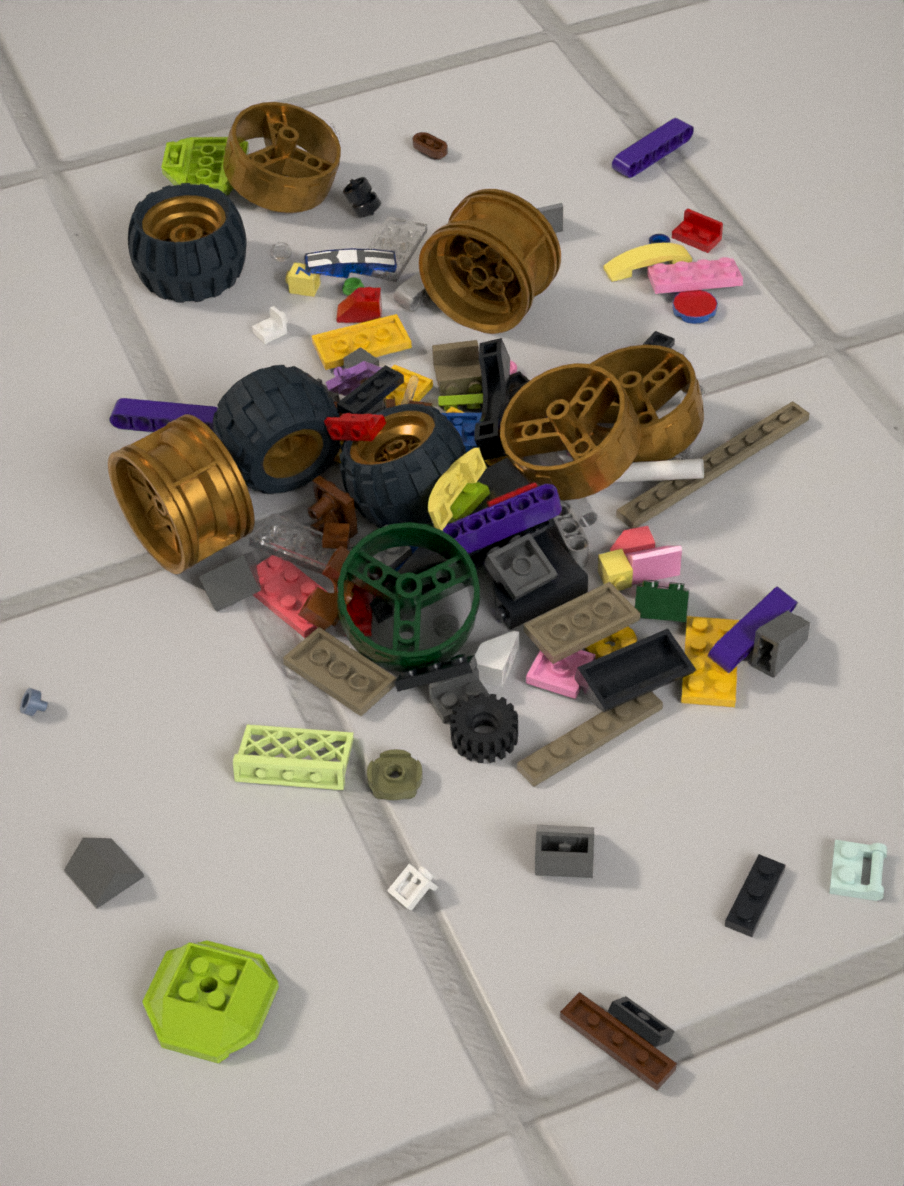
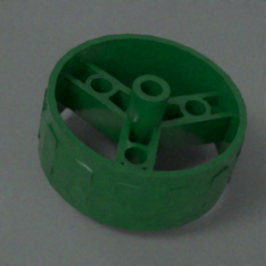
[337,522,480,672]

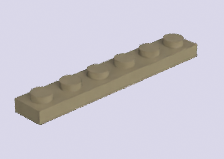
[517,692,663,787]

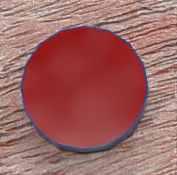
[672,290,718,324]

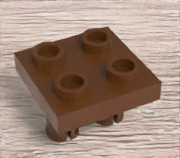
[307,475,358,538]

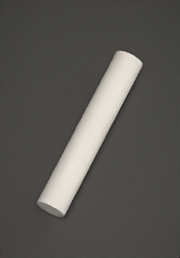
[614,459,704,483]

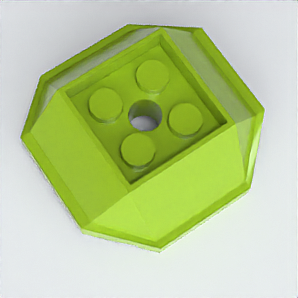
[161,137,249,195]
[142,940,279,1063]

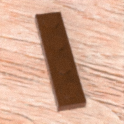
[560,992,677,1091]

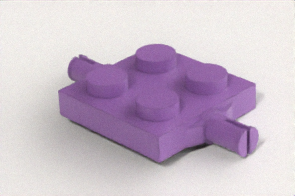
[326,361,381,396]

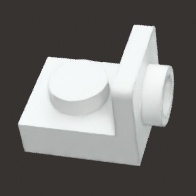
[252,306,288,344]
[387,864,438,911]

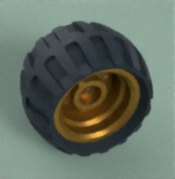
[128,183,247,303]

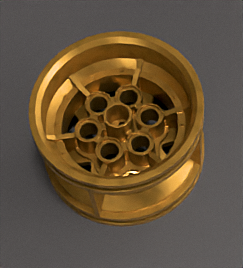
[419,189,561,334]
[108,414,255,574]

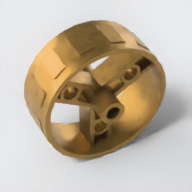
[223,102,341,213]
[589,345,704,462]
[500,363,641,501]

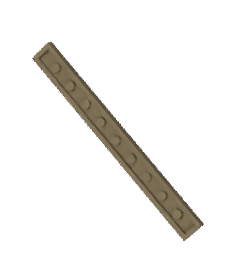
[616,401,810,529]

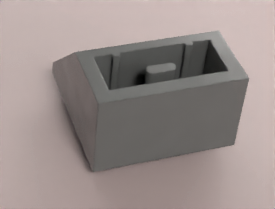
[535,825,594,878]

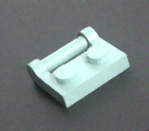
[829,840,887,901]

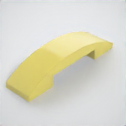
[603,243,692,282]
[428,448,487,531]

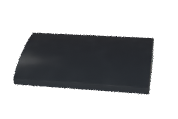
[574,628,696,712]

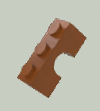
[298,546,356,631]

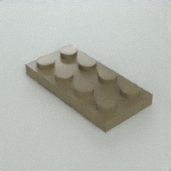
[523,582,640,664]
[283,627,397,716]

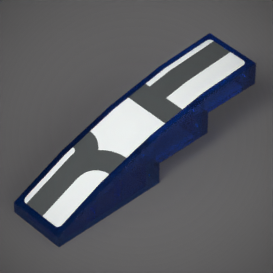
[304,248,397,279]

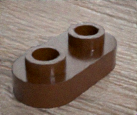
[412,132,448,160]

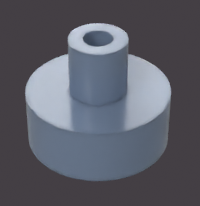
[20,688,48,716]

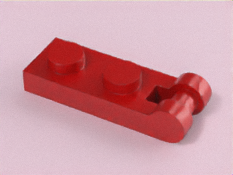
[345,585,374,637]

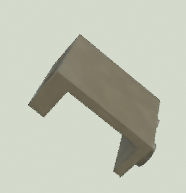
[432,340,483,396]

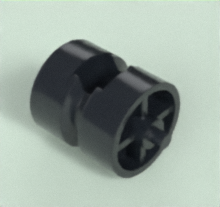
[343,177,381,218]

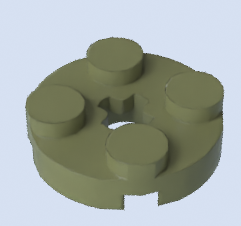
[367,749,423,800]

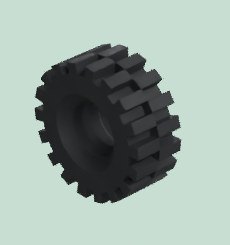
[450,693,518,763]

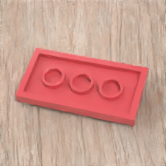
[253,552,327,638]

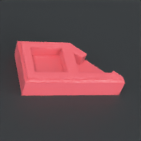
[610,526,655,554]

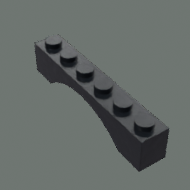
[474,338,510,460]

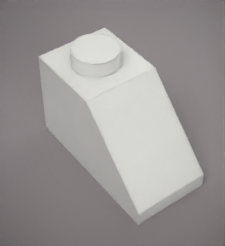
[472,631,519,687]

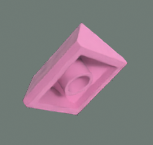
[625,545,682,585]

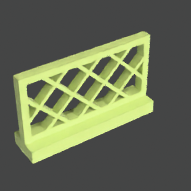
[233,724,354,790]

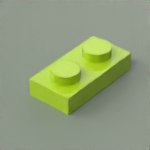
[438,394,483,411]
[449,482,490,523]

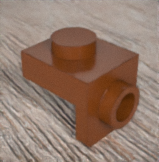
[322,522,350,549]

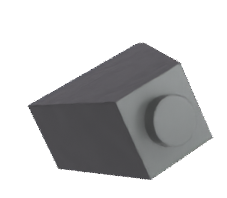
[751,611,810,678]

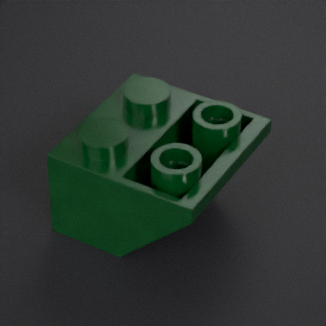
[635,580,690,622]

